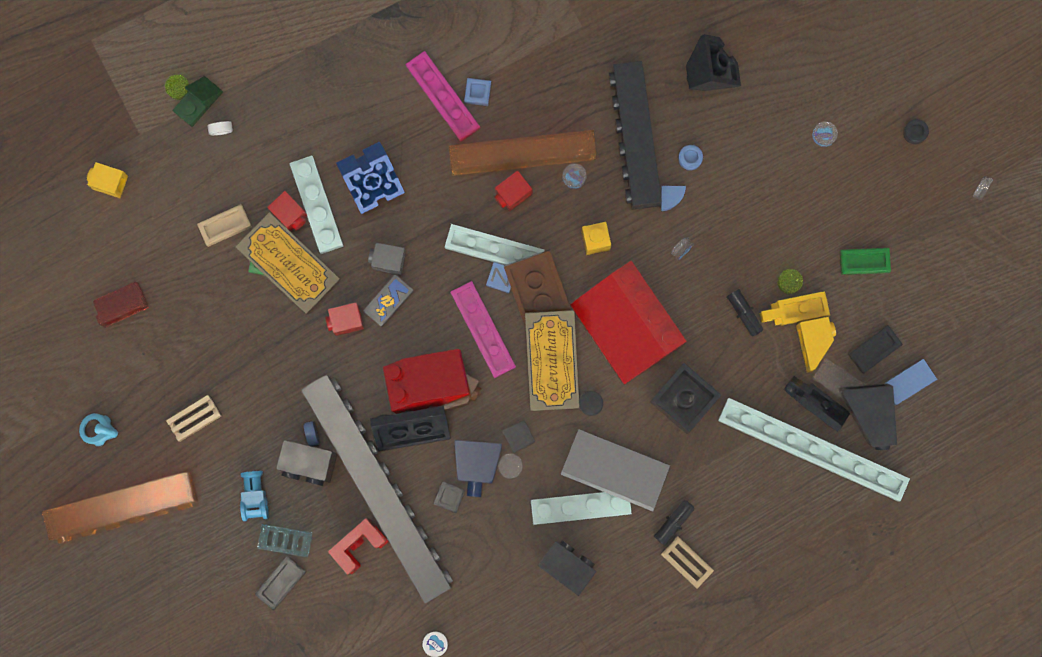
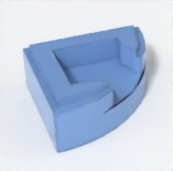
[661,186,686,211]

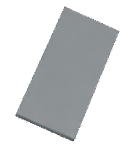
[561,429,670,511]

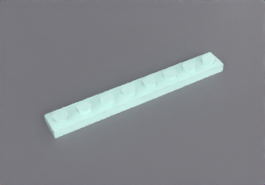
[718,398,910,502]

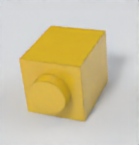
[87,162,128,198]
[581,222,611,255]

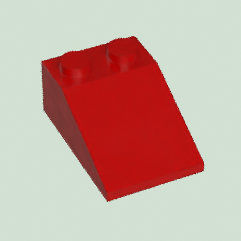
[383,349,470,414]

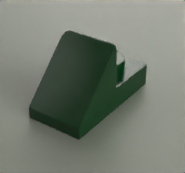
[172,76,223,127]

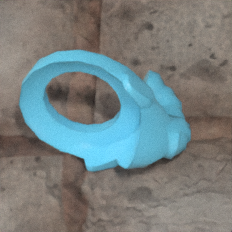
[79,413,118,446]

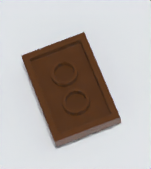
[504,249,571,328]

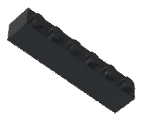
[609,61,662,210]

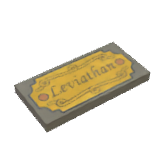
[236,212,340,314]
[525,310,579,411]

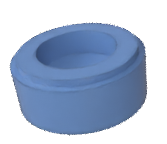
[678,145,703,170]
[304,421,319,447]

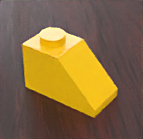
[796,317,836,373]

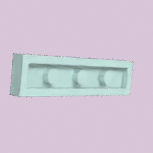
[290,156,344,254]
[445,224,545,265]
[531,492,632,525]

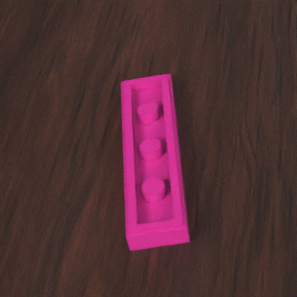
[405,51,480,142]
[450,281,516,379]

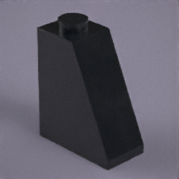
[839,383,897,450]

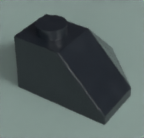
[686,34,741,91]

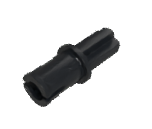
[726,289,763,337]
[653,500,695,546]

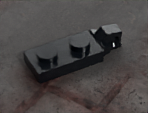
[784,376,850,432]

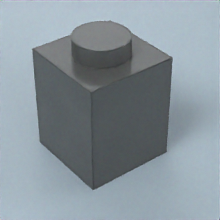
[368,243,406,275]

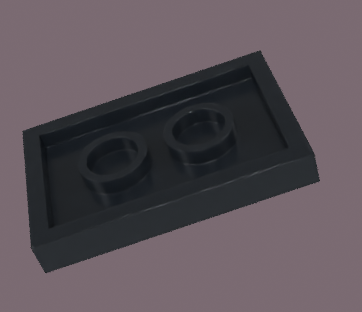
[370,406,451,452]

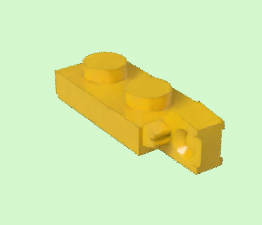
[759,291,830,326]

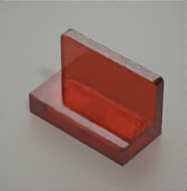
[93,282,149,328]

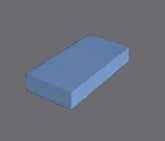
[884,359,937,406]

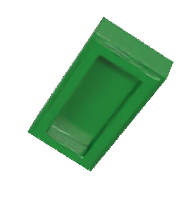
[840,248,891,275]

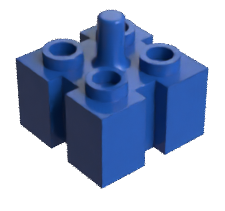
[336,142,405,214]

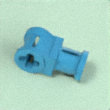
[240,471,269,521]

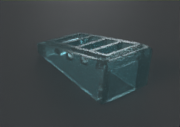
[257,524,313,557]

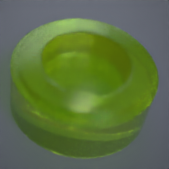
[165,75,189,100]
[778,269,803,294]

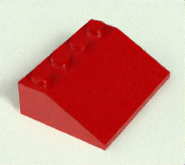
[570,261,687,385]

